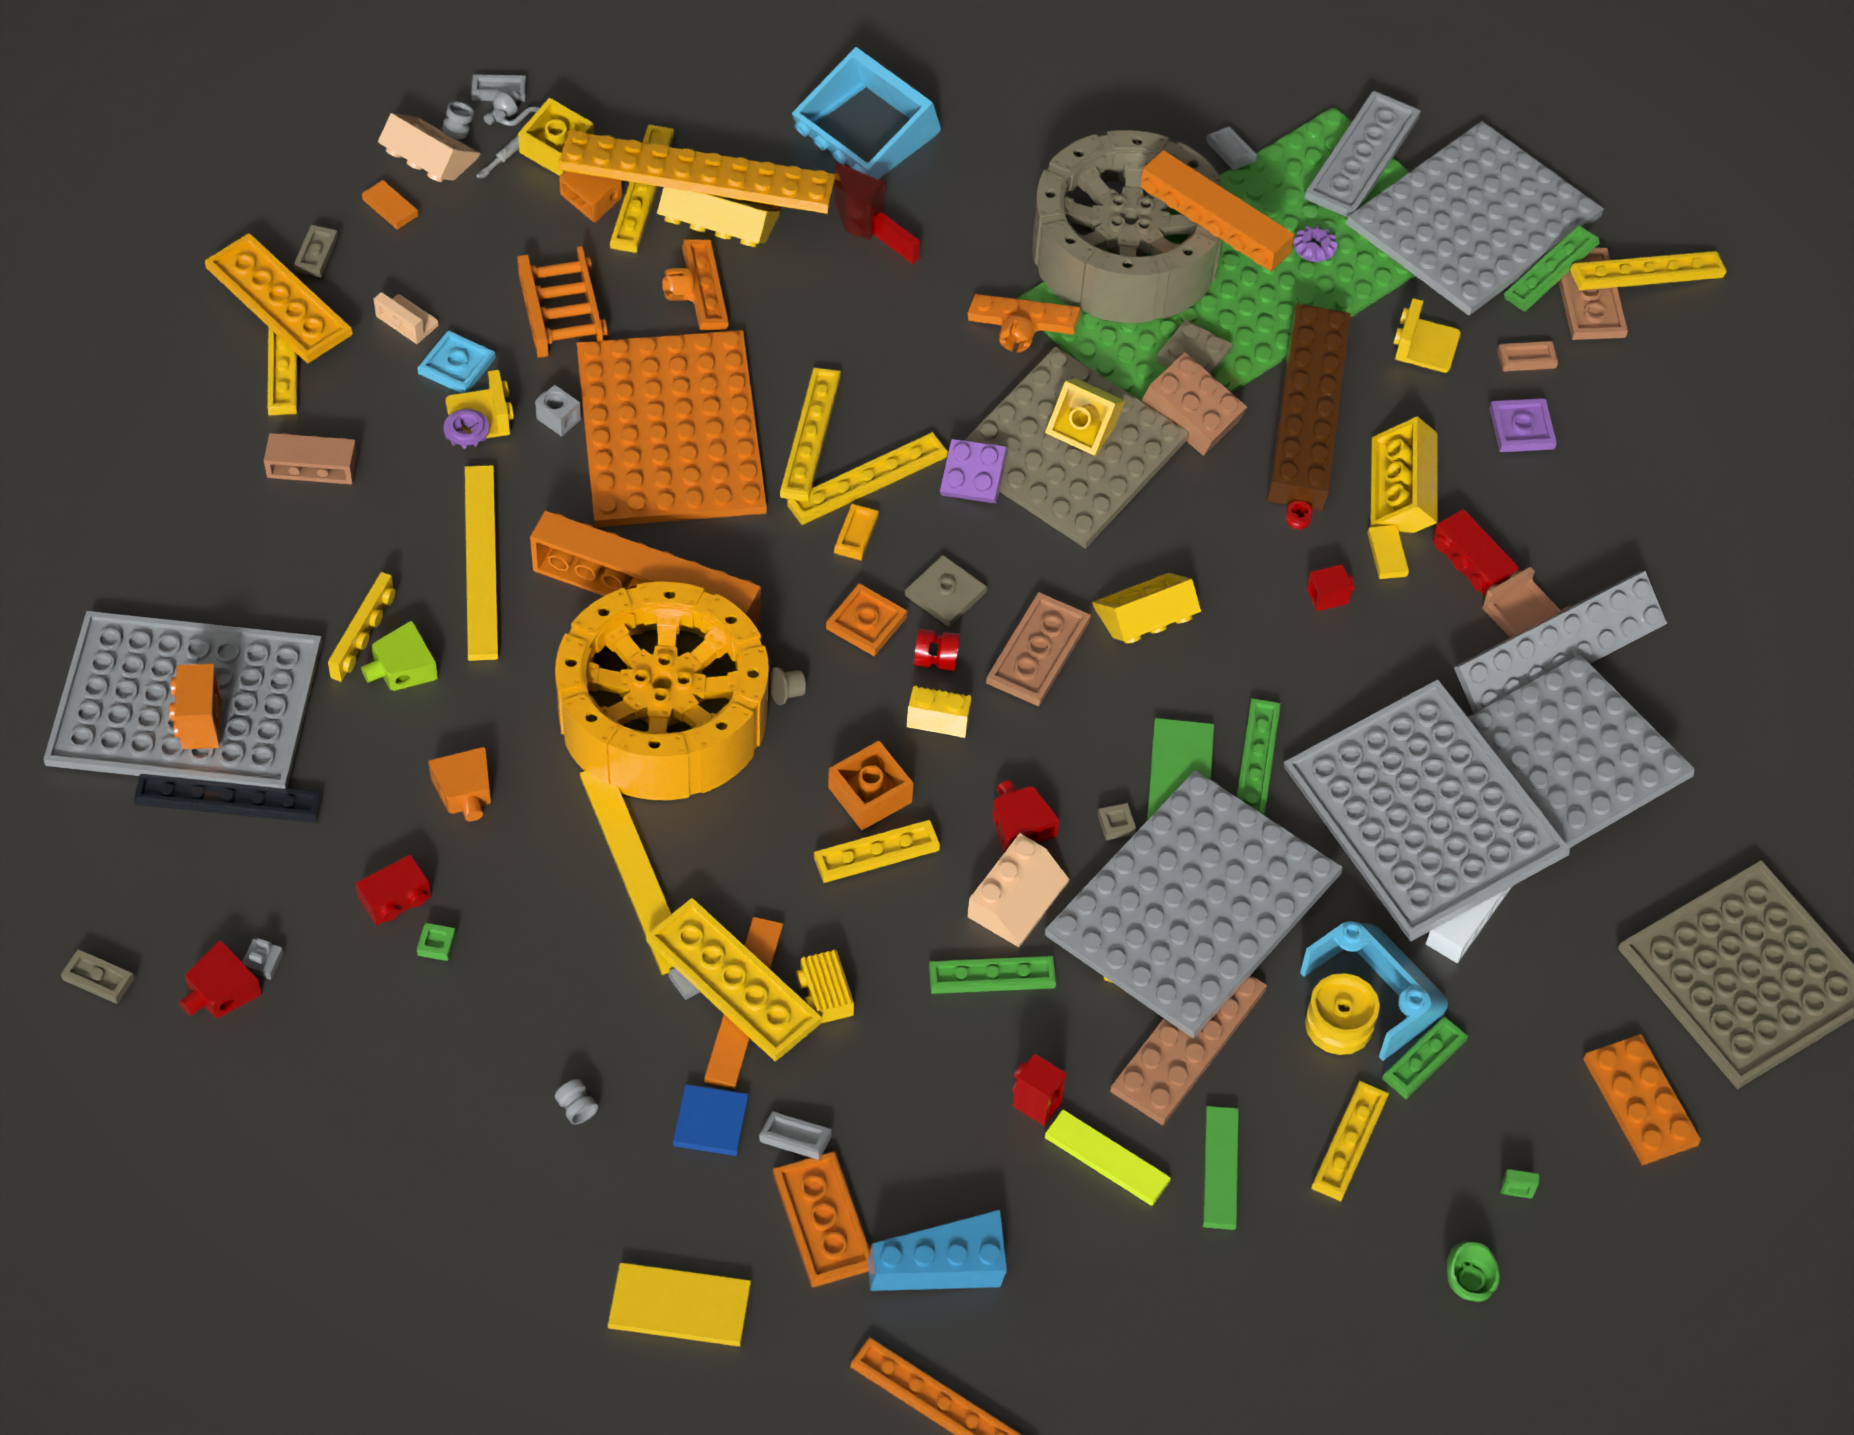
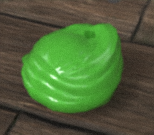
[1446,1241,1500,1302]

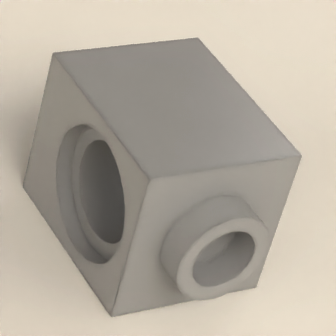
[535,385,581,436]

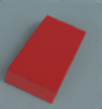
[874,212,920,264]

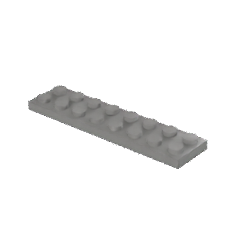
[1454,571,1667,714]

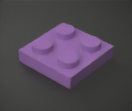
[1489,399,1557,452]
[940,439,1008,503]

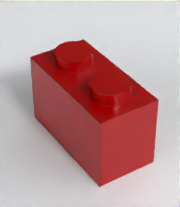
[355,855,431,926]
[1012,1054,1067,1126]

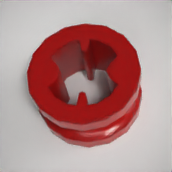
[1285,501,1313,529]

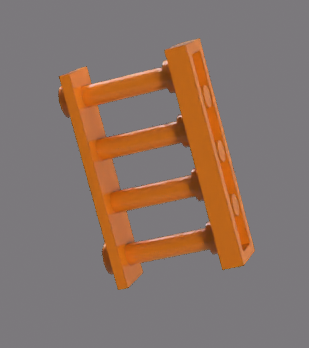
[517,246,607,357]

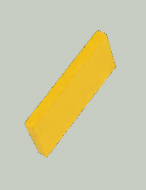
[608,1263,751,1347]

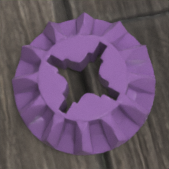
[1294,225,1337,262]
[443,409,490,449]

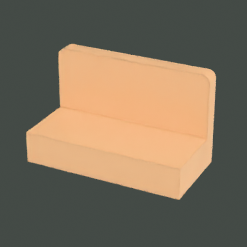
[374,292,439,344]

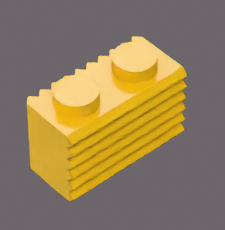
[907,685,972,738]
[796,950,854,1023]

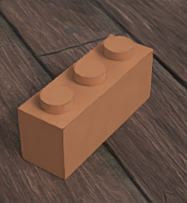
[264,433,358,484]

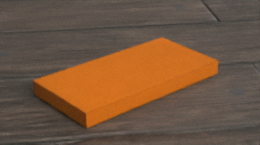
[773,1151,870,1288]

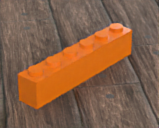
[1140,150,1295,271]

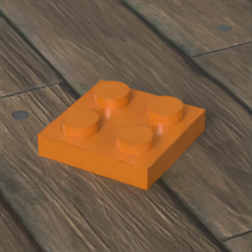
[826,583,908,657]

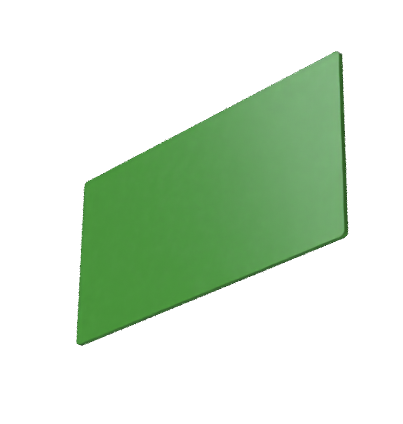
[1017,108,1415,402]

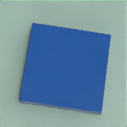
[673,1084,748,1156]

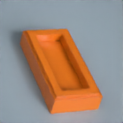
[362,180,418,230]

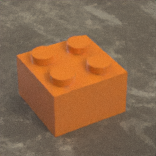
[169,664,222,749]
[828,741,914,831]

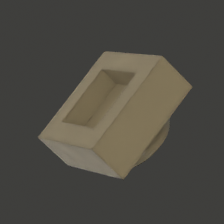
[1098,803,1136,840]

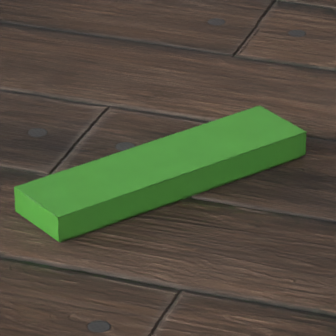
[1504,225,1599,312]
[929,956,1056,994]
[1203,1106,1239,1230]

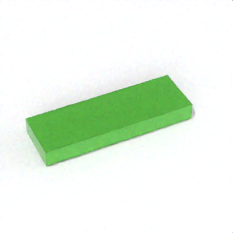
[1382,1016,1468,1099]

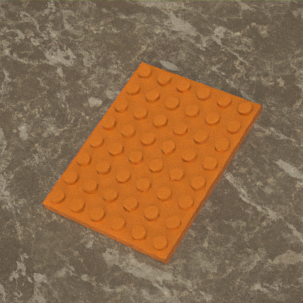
[577,330,767,527]

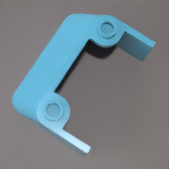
[1300,921,1448,1061]

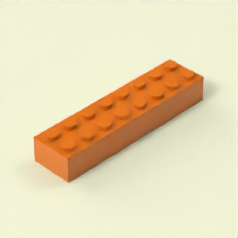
[530,511,761,628]

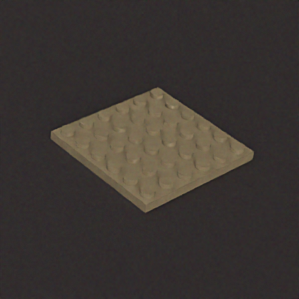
[964,347,1189,549]
[1618,860,1854,1089]

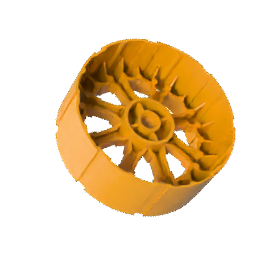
[555,581,769,800]

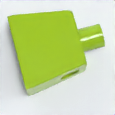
[361,621,438,691]

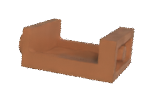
[1482,567,1570,638]

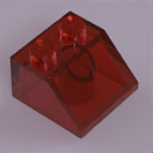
[834,163,886,240]

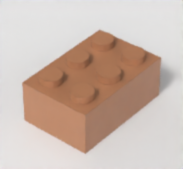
[1142,352,1247,456]

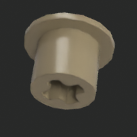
[769,667,806,705]

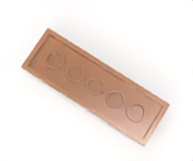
[1110,975,1267,1126]

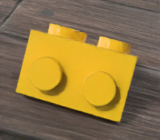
[1394,298,1461,373]
[446,370,514,438]

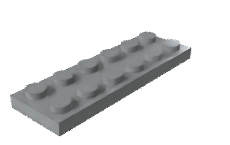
[1304,91,1421,217]

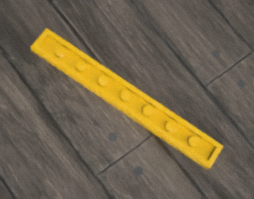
[465,466,498,661]
[580,771,675,975]

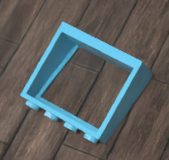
[792,47,941,183]

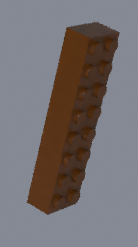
[1267,303,1351,511]

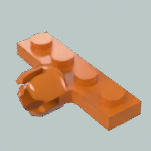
[663,240,728,330]
[967,294,1081,353]

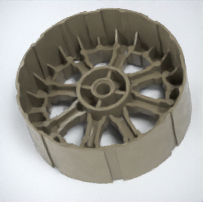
[1032,130,1226,323]

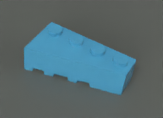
[868,1210,1007,1291]

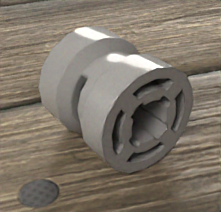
[442,102,474,139]
[555,1079,598,1125]

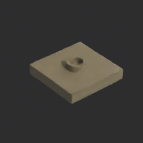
[905,555,987,627]

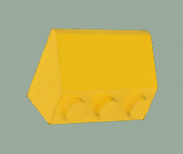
[1092,573,1201,643]

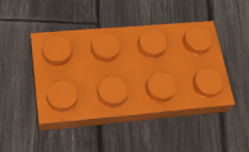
[1583,1034,1701,1166]

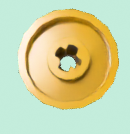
[1305,973,1380,1055]

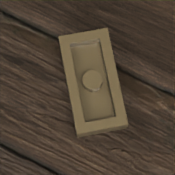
[293,225,338,278]
[61,949,134,1004]

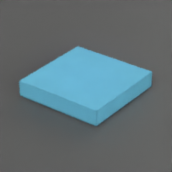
[417,330,496,393]

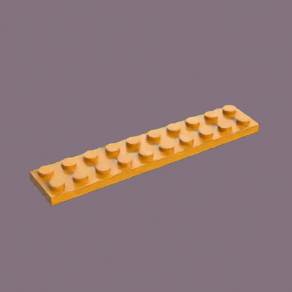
[558,131,835,214]

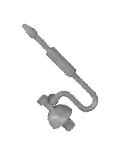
[476,91,540,178]

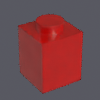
[1306,564,1354,611]

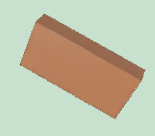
[1497,341,1558,372]

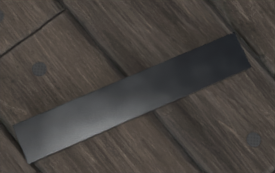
[134,774,323,823]

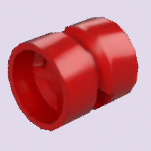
[914,628,960,672]

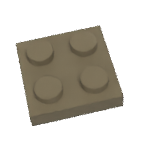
[1156,320,1233,375]

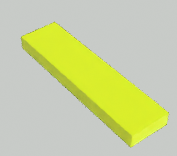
[1045,1110,1171,1206]

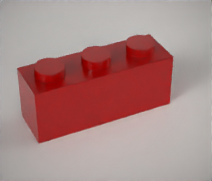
[1433,509,1519,598]

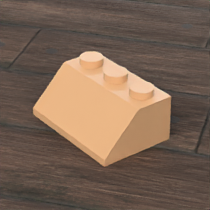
[378,113,480,182]
[967,834,1069,947]

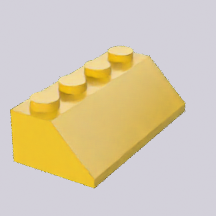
[657,187,780,247]
[1371,416,1437,533]

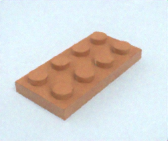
[1558,248,1628,340]
[986,592,1091,707]

